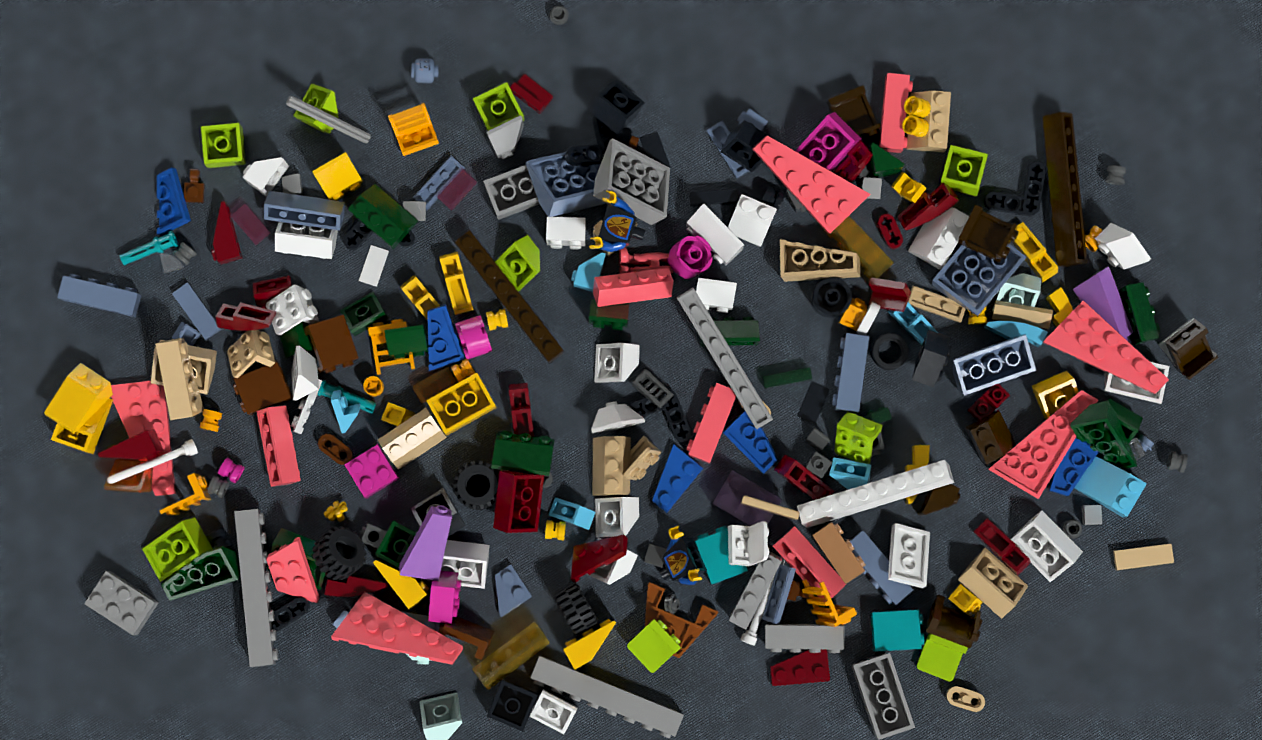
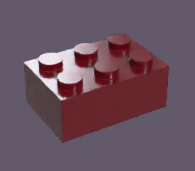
[493,471,544,533]

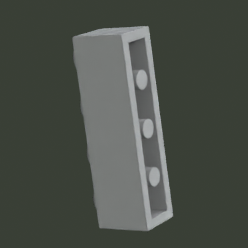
[729,551,782,629]
[765,623,845,653]

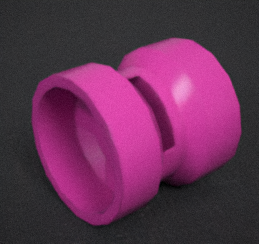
[218,457,245,483]

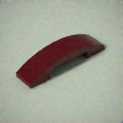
[833,140,873,183]

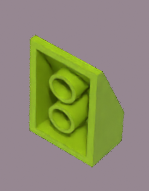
[142,518,212,582]

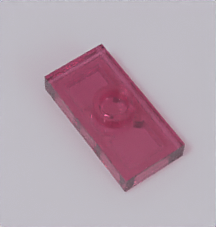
[437,170,477,211]
[231,204,270,245]

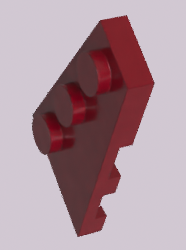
[571,534,628,583]
[770,649,830,686]

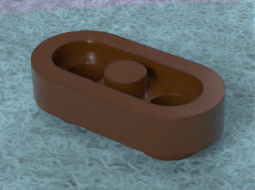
[318,434,353,465]

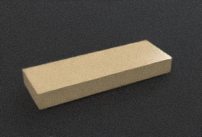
[908,286,966,323]
[992,300,1053,329]
[741,496,800,520]
[1113,544,1174,570]

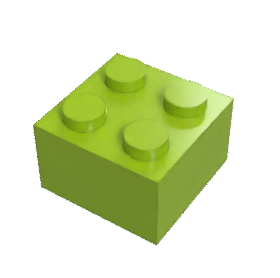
[473,82,524,131]
[201,123,246,168]
[940,145,988,196]

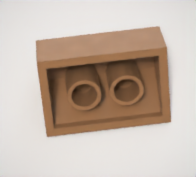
[812,522,866,584]

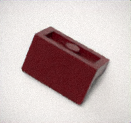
[510,74,553,114]
[253,276,292,309]
[869,278,911,312]

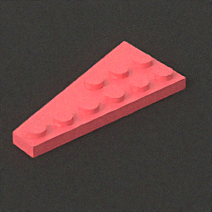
[752,136,871,234]
[1043,301,1169,394]
[111,381,176,496]
[988,390,1098,499]
[331,591,463,665]

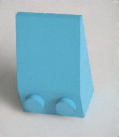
[1074,457,1147,518]

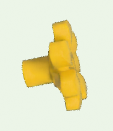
[324,501,348,522]

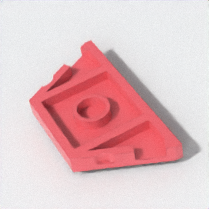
[266,537,320,603]

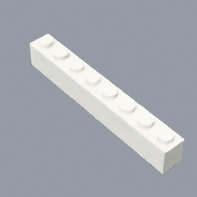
[797,460,954,528]

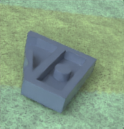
[495,565,532,617]

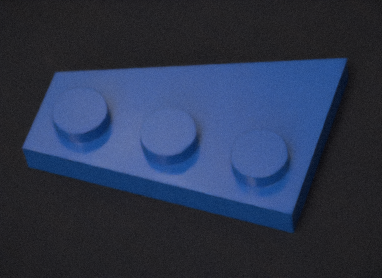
[157,168,191,236]
[427,304,465,371]
[723,411,778,474]
[1049,438,1099,496]
[652,444,703,513]

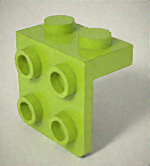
[834,411,882,464]
[627,619,681,673]
[916,633,968,681]

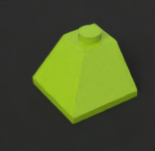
[293,83,339,134]
[495,235,540,292]

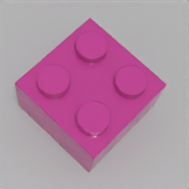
[345,444,400,499]
[428,571,462,624]

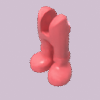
[619,248,673,274]

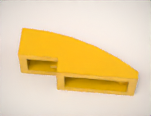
[1012,222,1058,283]
[439,251,473,315]
[400,275,453,322]
[1046,287,1073,327]
[905,445,930,504]

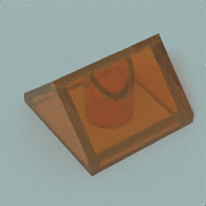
[104,459,153,493]

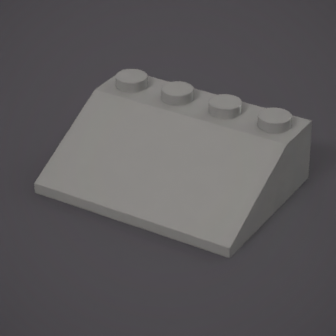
[593,138,670,225]

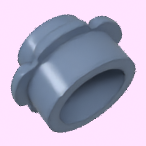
[1136,435,1154,452]

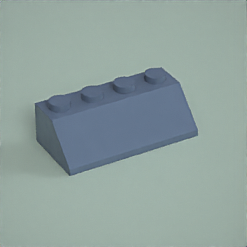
[952,334,1036,395]

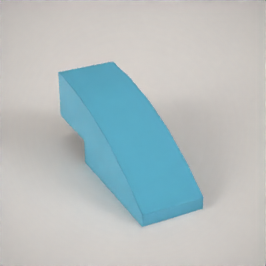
[888,302,938,345]
[984,321,1048,347]

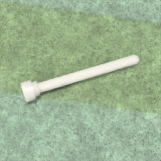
[107,439,198,484]
[740,557,785,646]

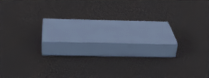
[706,120,749,179]
[413,155,465,211]
[172,282,221,340]
[762,564,796,625]

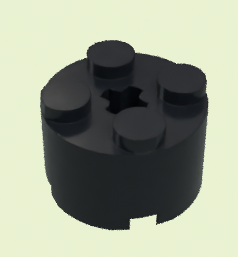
[812,277,852,318]

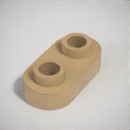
[946,686,985,712]

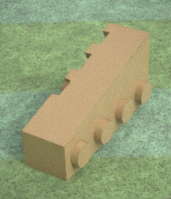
[780,239,860,282]
[156,338,204,420]

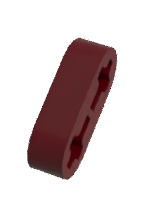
[877,214,903,249]

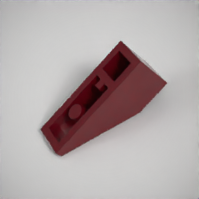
[211,201,243,265]
[98,429,164,461]
[774,455,834,500]

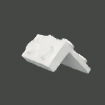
[266,284,319,335]
[728,521,769,566]

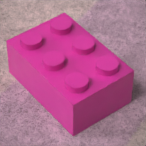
[795,112,861,172]

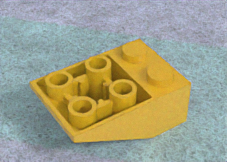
[51,398,113,454]
[563,619,616,670]

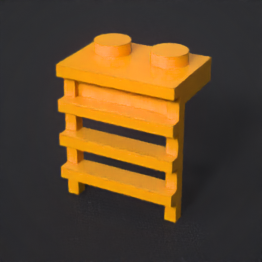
[388,103,439,156]
[368,319,415,375]
[159,473,211,516]
[802,579,857,627]

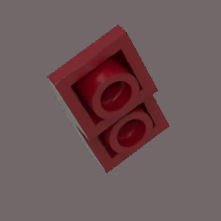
[967,383,1010,421]

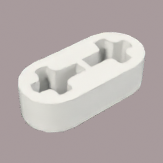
[856,302,881,336]

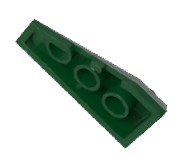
[1070,401,1137,470]
[161,546,240,600]

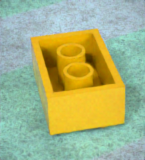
[426,373,497,436]

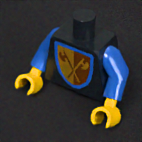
[589,190,646,252]
[660,526,707,585]

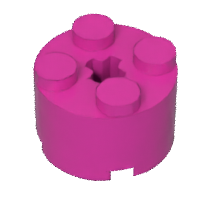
[667,236,713,279]
[455,315,492,360]

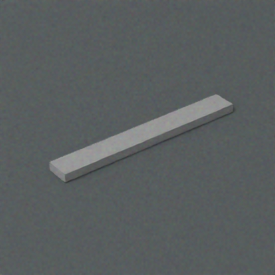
[677,287,773,429]

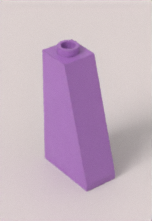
[1073,267,1133,341]
[399,506,452,581]

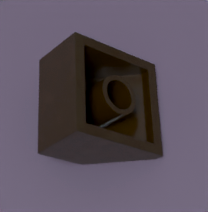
[965,410,1016,464]
[918,484,961,516]

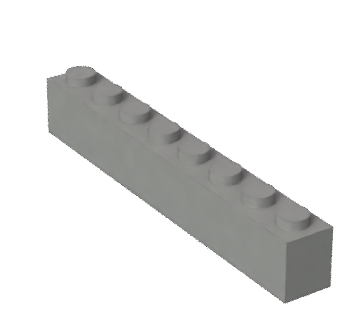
[234,509,278,667]
[531,656,684,738]

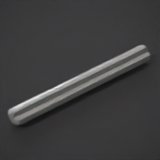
[286,96,371,143]

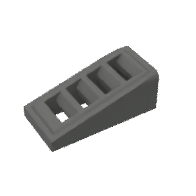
[632,369,674,409]

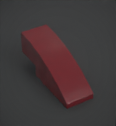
[897,182,959,230]
[216,302,276,331]
[509,382,534,436]
[974,519,1031,576]
[324,576,388,597]

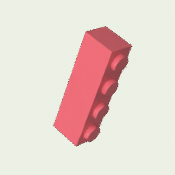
[879,73,913,153]
[593,268,674,307]
[686,383,736,464]
[256,406,301,487]
[773,526,846,599]

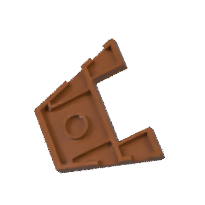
[645,582,718,658]

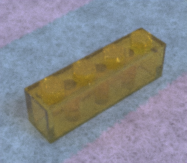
[824,216,894,279]
[472,622,550,690]

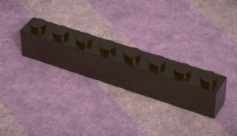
[1043,112,1087,267]
[455,230,564,364]

